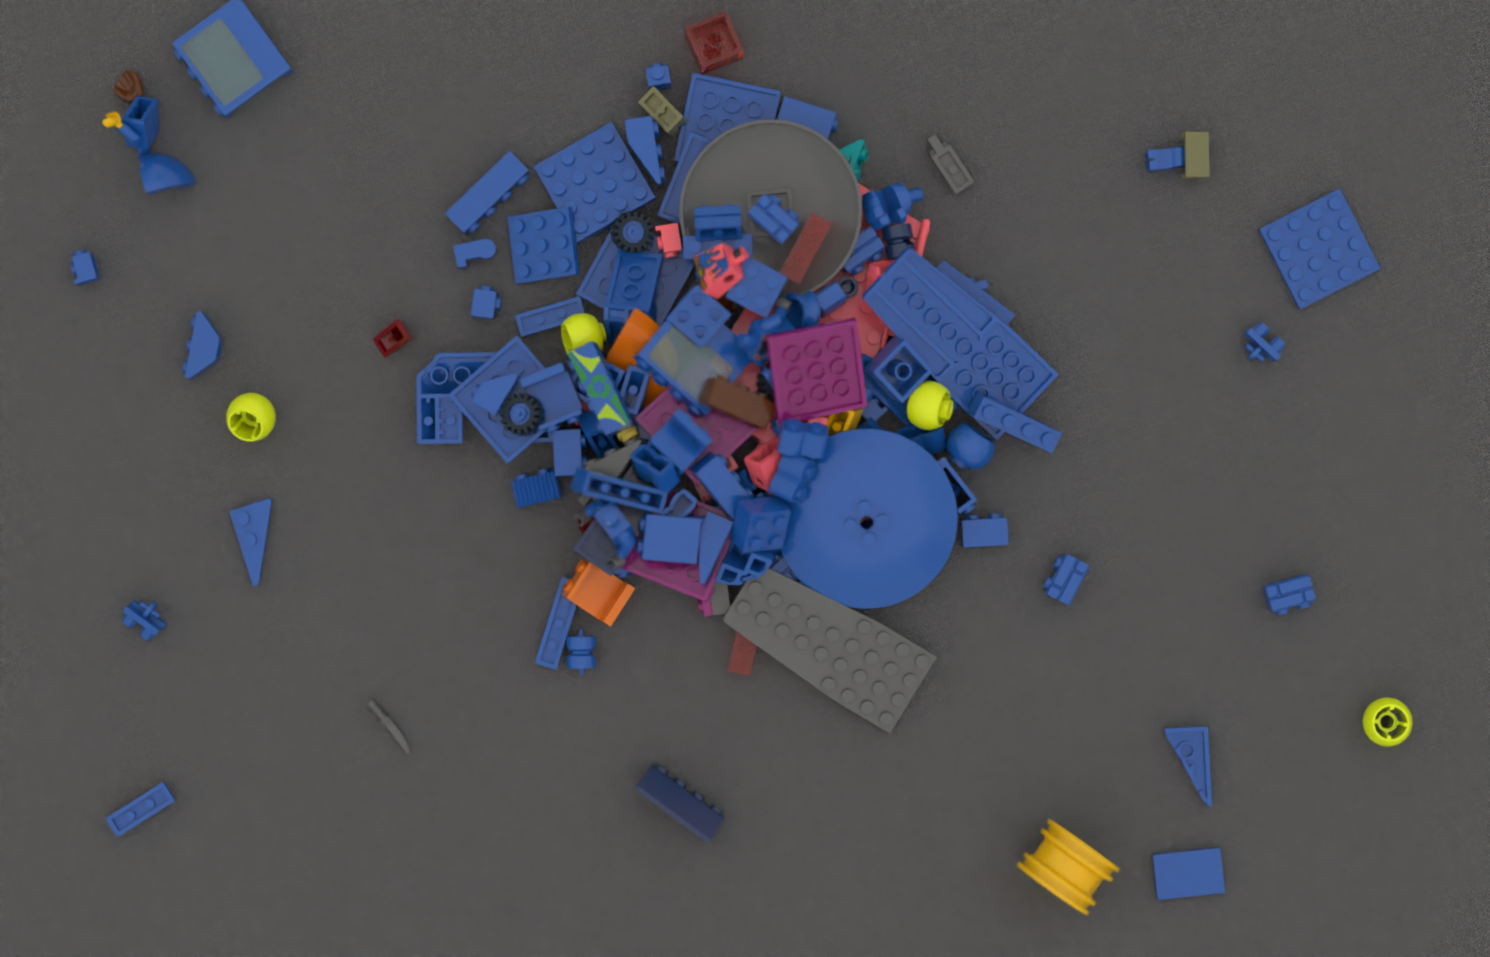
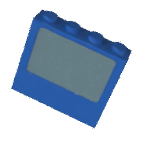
[172,0,294,119]
[633,295,751,418]

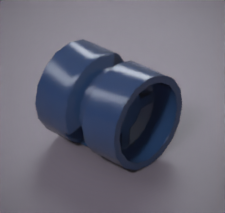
[882,224,916,260]

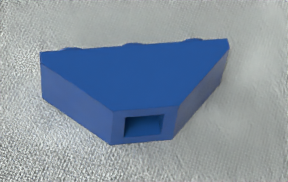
[182,311,223,380]

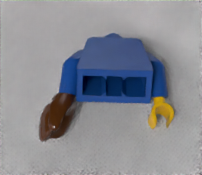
[102,70,159,154]

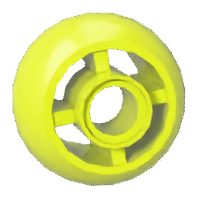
[561,313,607,358]
[907,381,953,430]
[226,393,276,442]
[1362,697,1413,747]

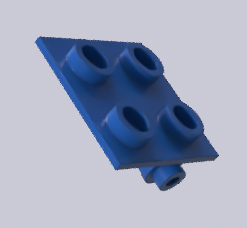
[666,284,731,348]

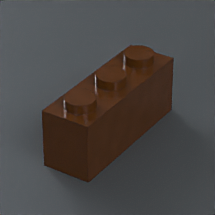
[699,375,775,429]

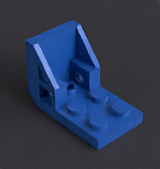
[604,250,663,344]

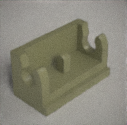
[638,86,687,136]
[1182,131,1210,179]

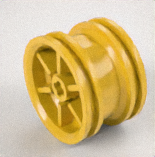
[1016,818,1120,916]

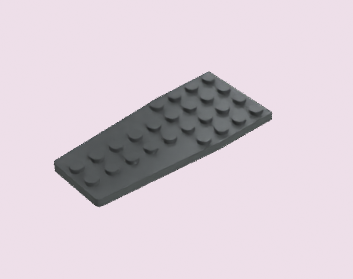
[723,568,937,733]

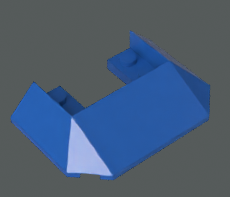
[416,352,553,444]

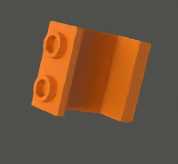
[562,559,635,626]

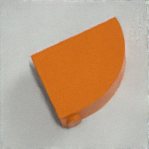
[605,308,678,408]

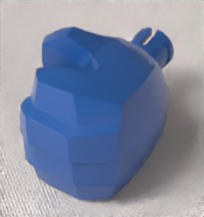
[862,182,924,231]

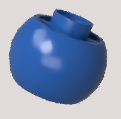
[946,422,995,470]

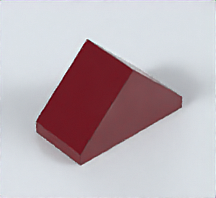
[373,319,415,358]

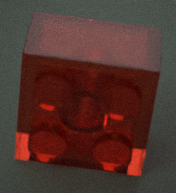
[684,11,744,75]

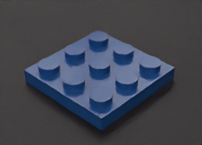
[507,207,580,284]

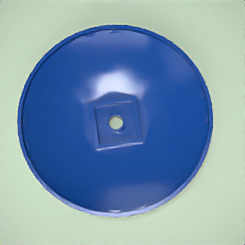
[780,428,958,609]

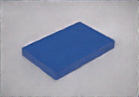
[1152,847,1225,900]

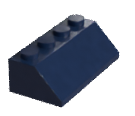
[635,764,725,843]

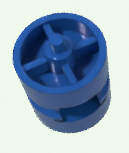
[567,629,596,675]

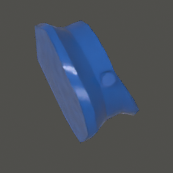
[785,291,821,330]

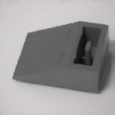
[583,437,649,479]

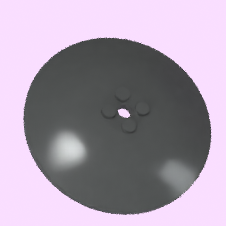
[679,119,862,302]

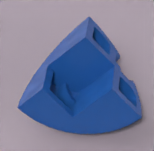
[138,153,197,195]
[715,540,773,585]

